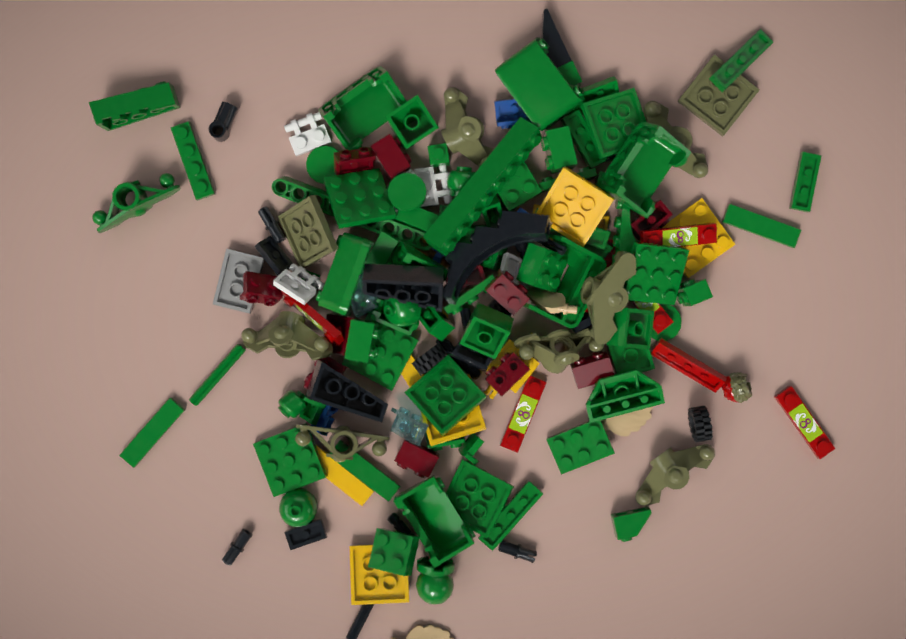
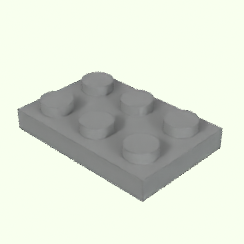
[213,249,265,314]

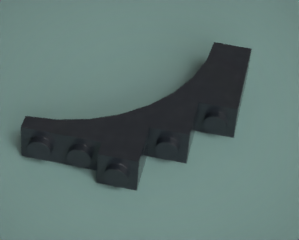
[443,211,552,305]

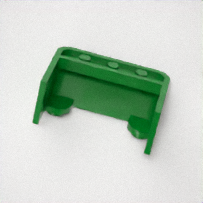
[316,232,375,316]
[523,234,606,328]

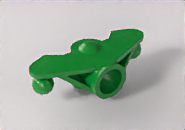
[92,173,181,233]

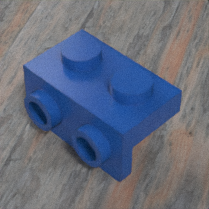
[494,98,532,129]

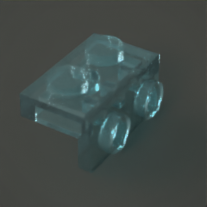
[351,272,378,318]
[390,407,429,446]

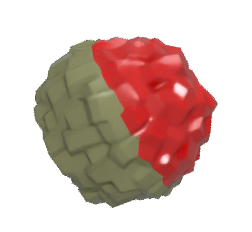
[721,372,752,403]

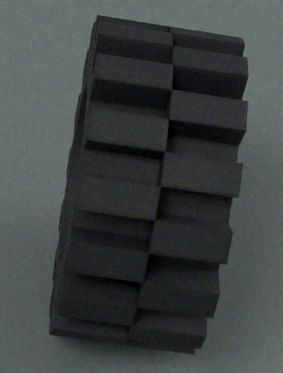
[412,343,448,375]
[688,406,713,442]

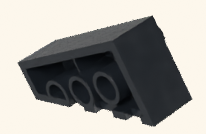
[362,263,444,312]
[449,298,511,371]
[305,360,388,422]

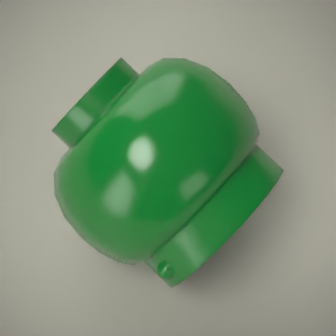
[447,166,475,196]

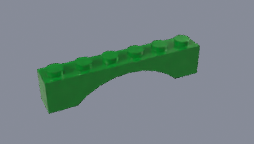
[611,199,636,264]

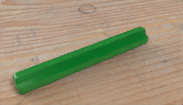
[189,344,245,406]

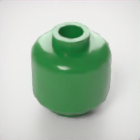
[278,390,307,418]

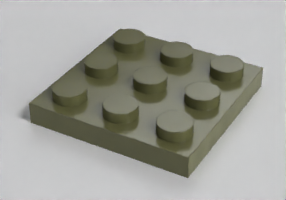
[677,54,759,137]
[278,195,339,268]

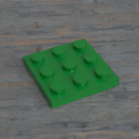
[580,88,647,160]
[323,168,396,229]
[623,241,689,305]
[342,314,419,391]
[405,355,487,436]
[253,423,327,497]
[446,459,514,538]

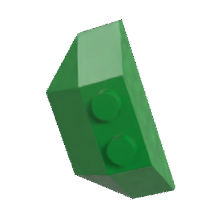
[585,369,665,423]

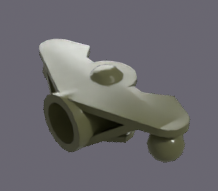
[441,87,494,167]
[644,101,708,178]
[581,251,636,344]
[241,311,333,360]
[514,328,604,374]
[295,424,390,462]
[635,444,715,506]

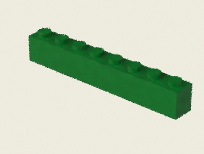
[423,117,542,256]

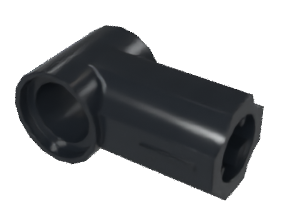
[208,101,239,142]

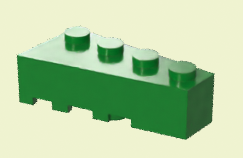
[89,81,180,131]

